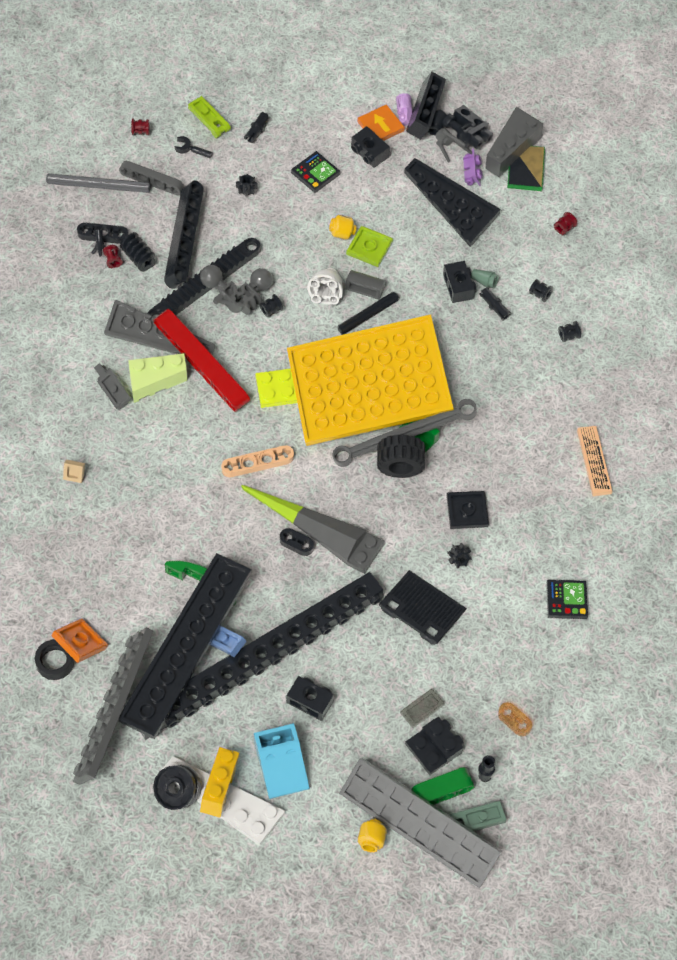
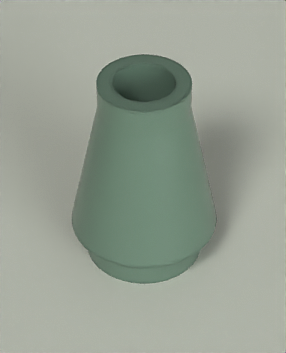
[471,269,499,289]

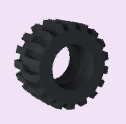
[377,434,425,478]

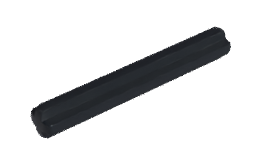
[338,292,399,335]

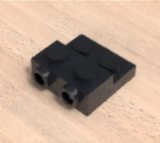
[405,716,464,775]

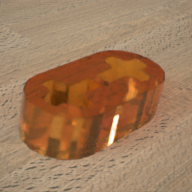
[498,702,532,737]

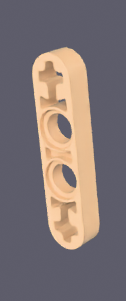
[221,445,294,477]

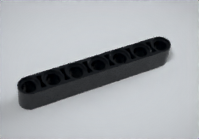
[164,180,204,289]

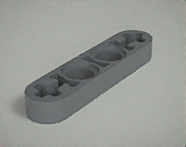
[119,161,184,196]

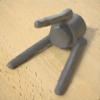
[435,128,472,163]

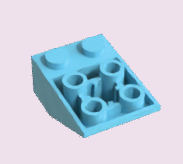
[254,723,310,799]

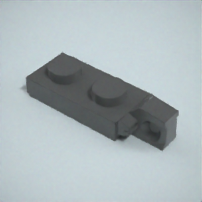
[94,363,133,410]

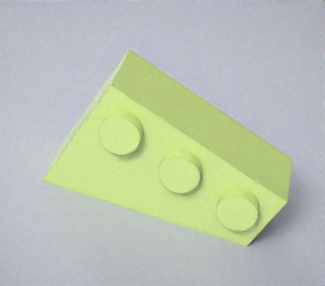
[128,353,187,403]

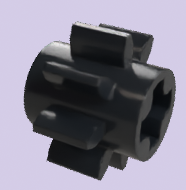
[236,174,258,197]
[447,543,472,568]

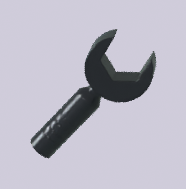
[174,136,213,158]

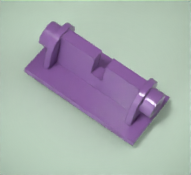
[463,148,483,186]

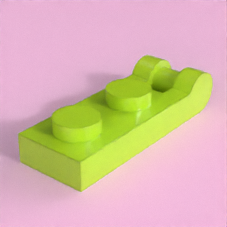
[188,96,231,138]

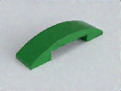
[164,561,236,606]

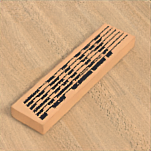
[577,426,612,496]

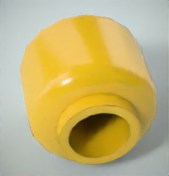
[329,215,356,240]
[357,819,387,853]

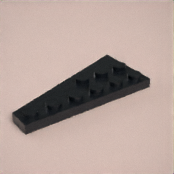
[404,158,501,247]

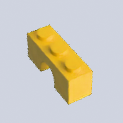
[200,747,239,818]

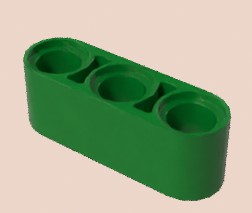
[411,767,475,805]

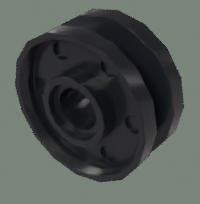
[153,764,201,810]

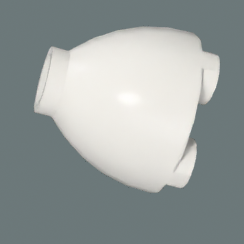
[307,268,343,305]

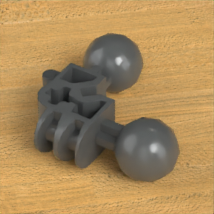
[200,265,272,315]

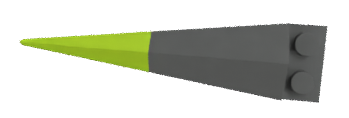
[241,485,384,574]

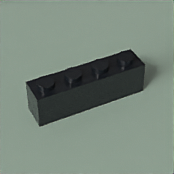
[406,71,446,140]

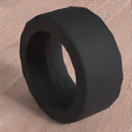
[34,639,74,680]

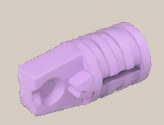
[396,93,413,126]

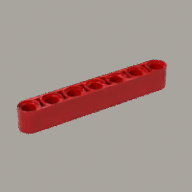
[153,309,250,412]

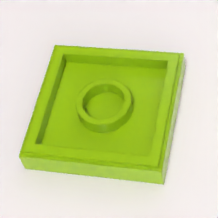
[346,226,393,267]

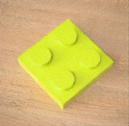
[255,369,297,408]

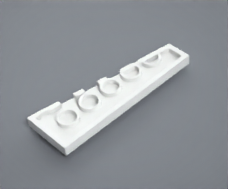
[163,756,285,846]

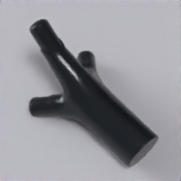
[91,230,105,257]

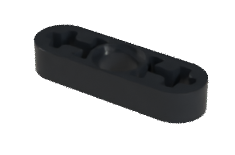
[77,222,129,244]

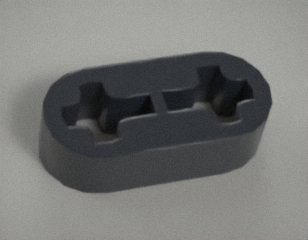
[280,528,314,556]

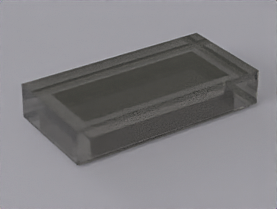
[400,688,445,728]

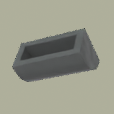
[346,270,387,300]

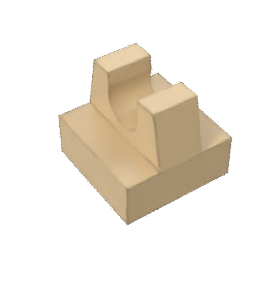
[63,459,85,483]

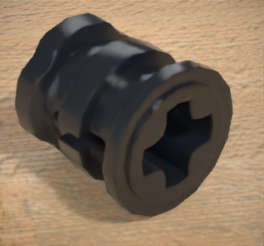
[529,279,553,302]
[259,294,283,317]
[558,321,581,342]

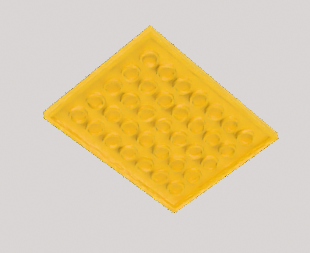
[287,314,454,446]

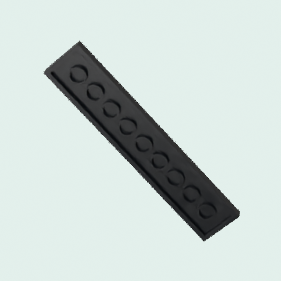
[118,553,252,739]

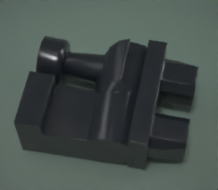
[442,105,493,149]

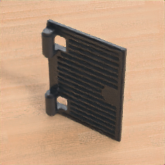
[379,570,467,645]

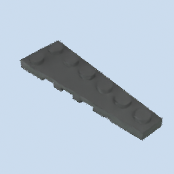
[104,300,215,355]

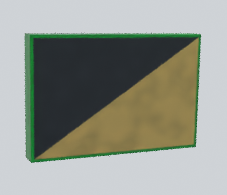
[507,146,545,192]

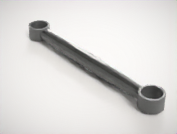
[332,399,477,467]

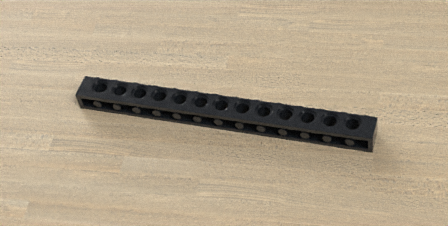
[141,572,383,740]

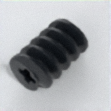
[120,232,155,272]

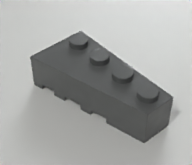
[485,106,544,177]

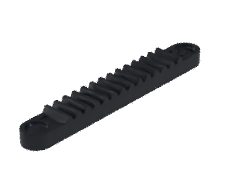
[147,238,261,316]

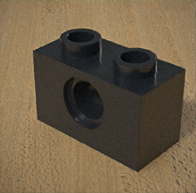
[351,126,390,168]
[443,261,476,303]
[286,676,334,721]

